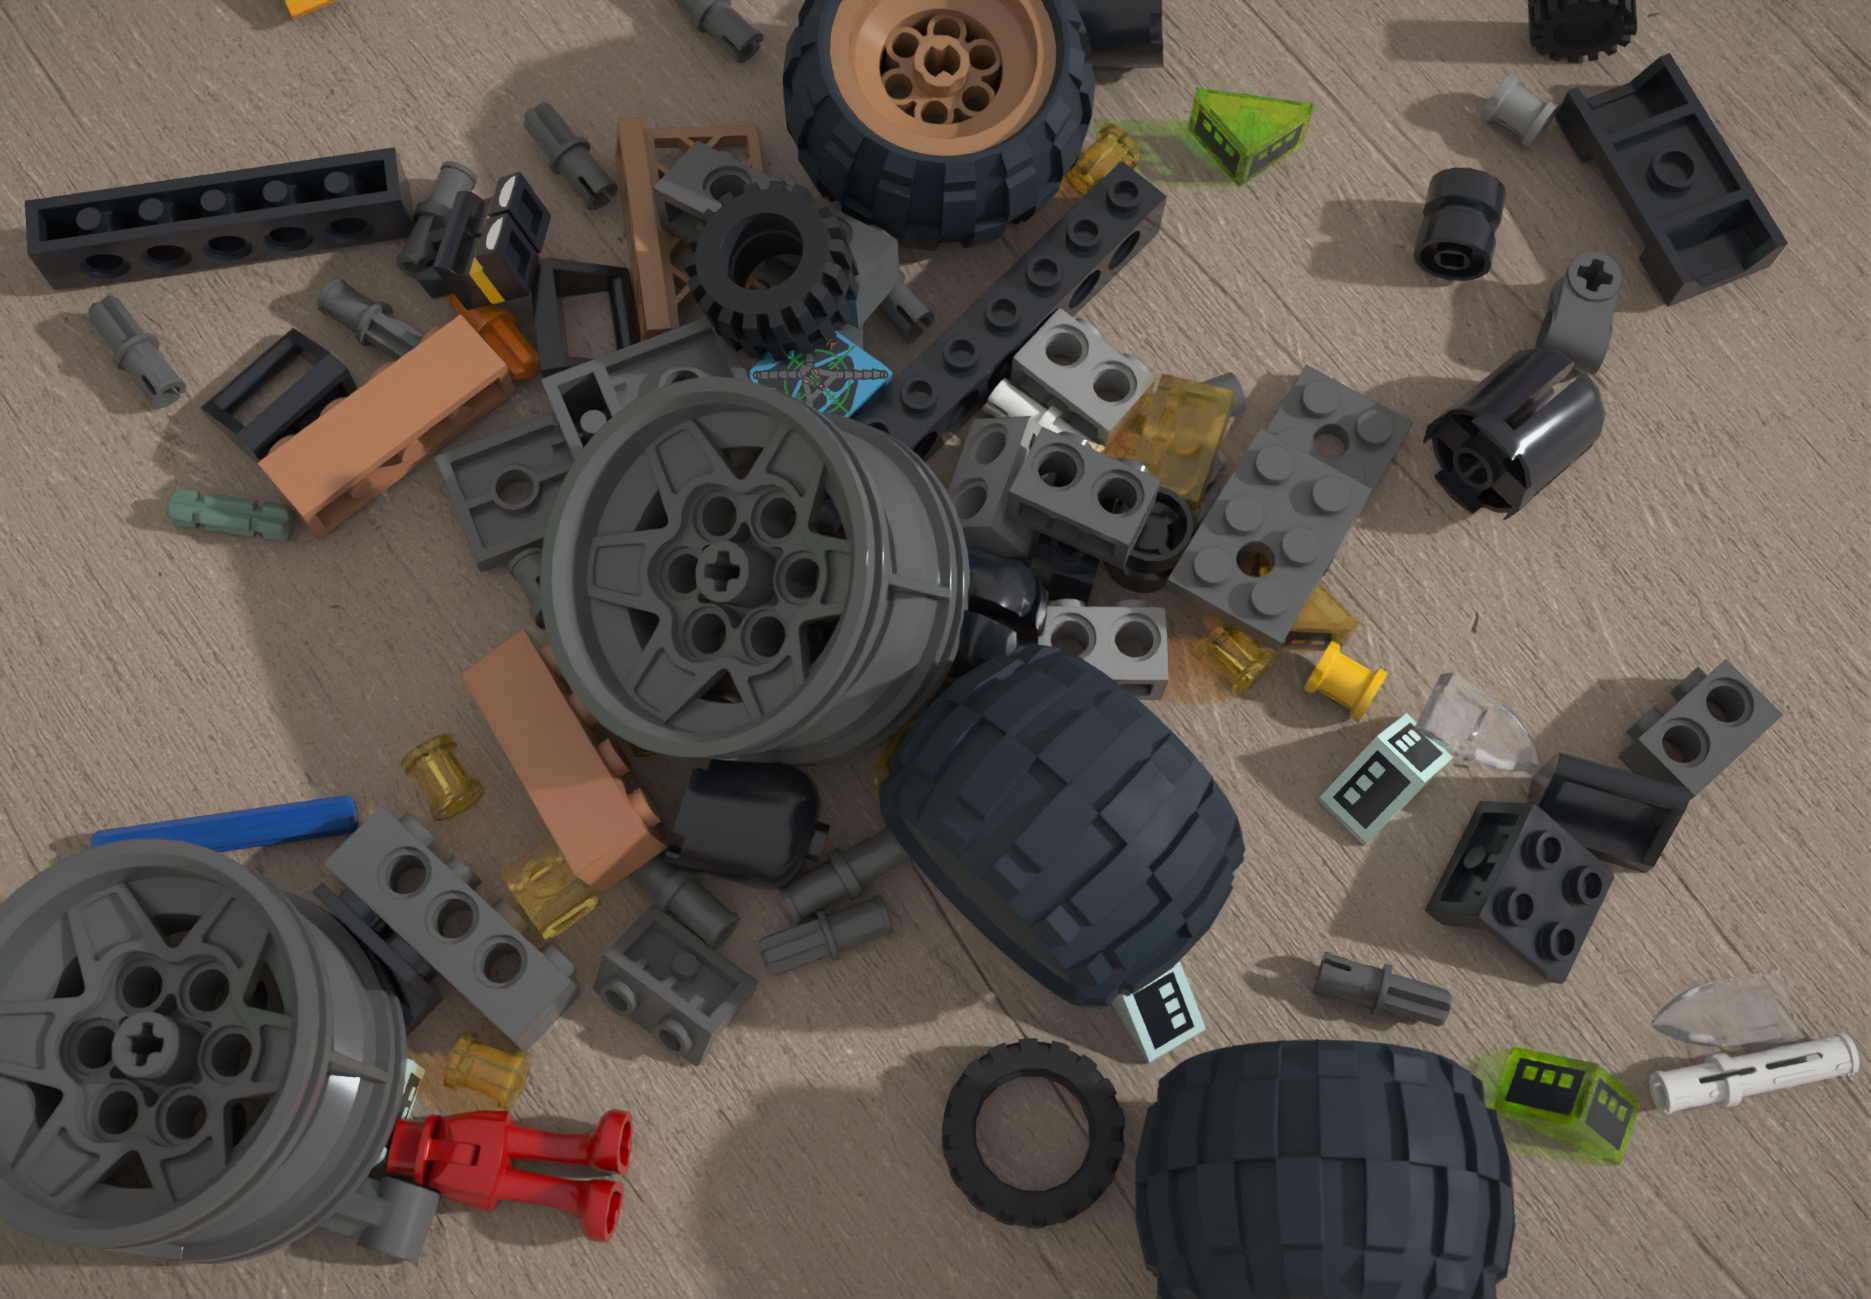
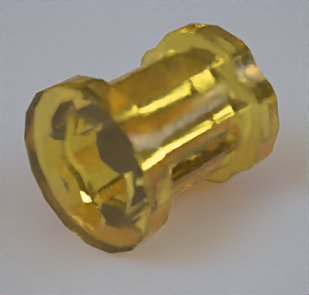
[1065,124,1141,197]
[1192,620,1277,698]
[400,734,484,821]
[443,1030,532,1111]

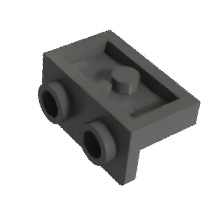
[593,904,758,1066]

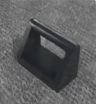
[531,258,640,378]
[200,328,358,466]
[1527,752,1690,873]

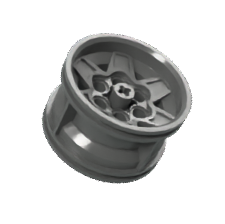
[540,376,970,766]
[0,838,407,1264]

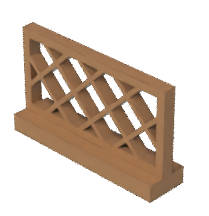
[615,117,775,342]

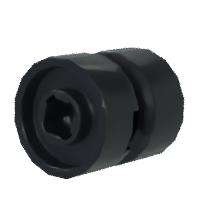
[1413,167,1506,281]
[1104,486,1194,593]

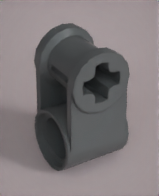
[1535,251,1622,376]

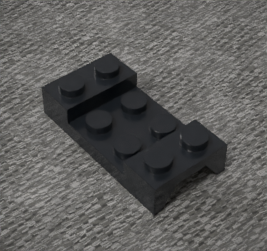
[1555,53,1788,307]

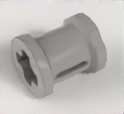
[1480,73,1560,150]

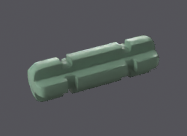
[167,489,295,541]

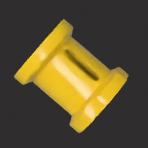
[1303,640,1388,722]

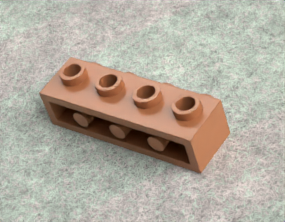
[257,314,516,540]
[460,629,668,894]

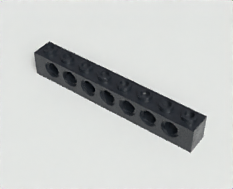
[793,160,1167,541]

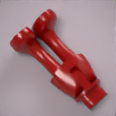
[387,1109,633,1242]

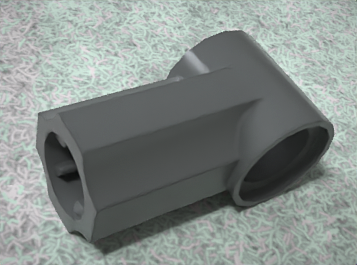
[318,1176,442,1264]

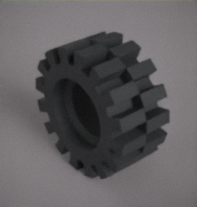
[1528,0,1638,63]

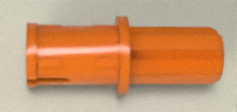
[446,295,540,382]

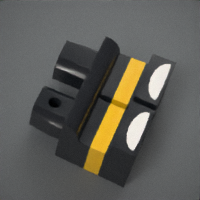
[415,172,551,310]

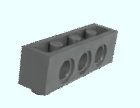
[653,140,900,329]
[323,805,581,1053]

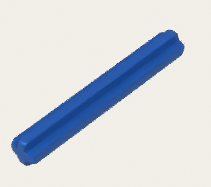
[91,795,359,852]

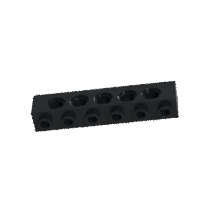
[25,147,414,290]

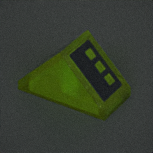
[1188,87,1313,187]
[1490,1047,1641,1166]

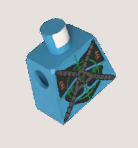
[747,330,893,419]

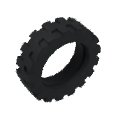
[942,1038,1125,1229]

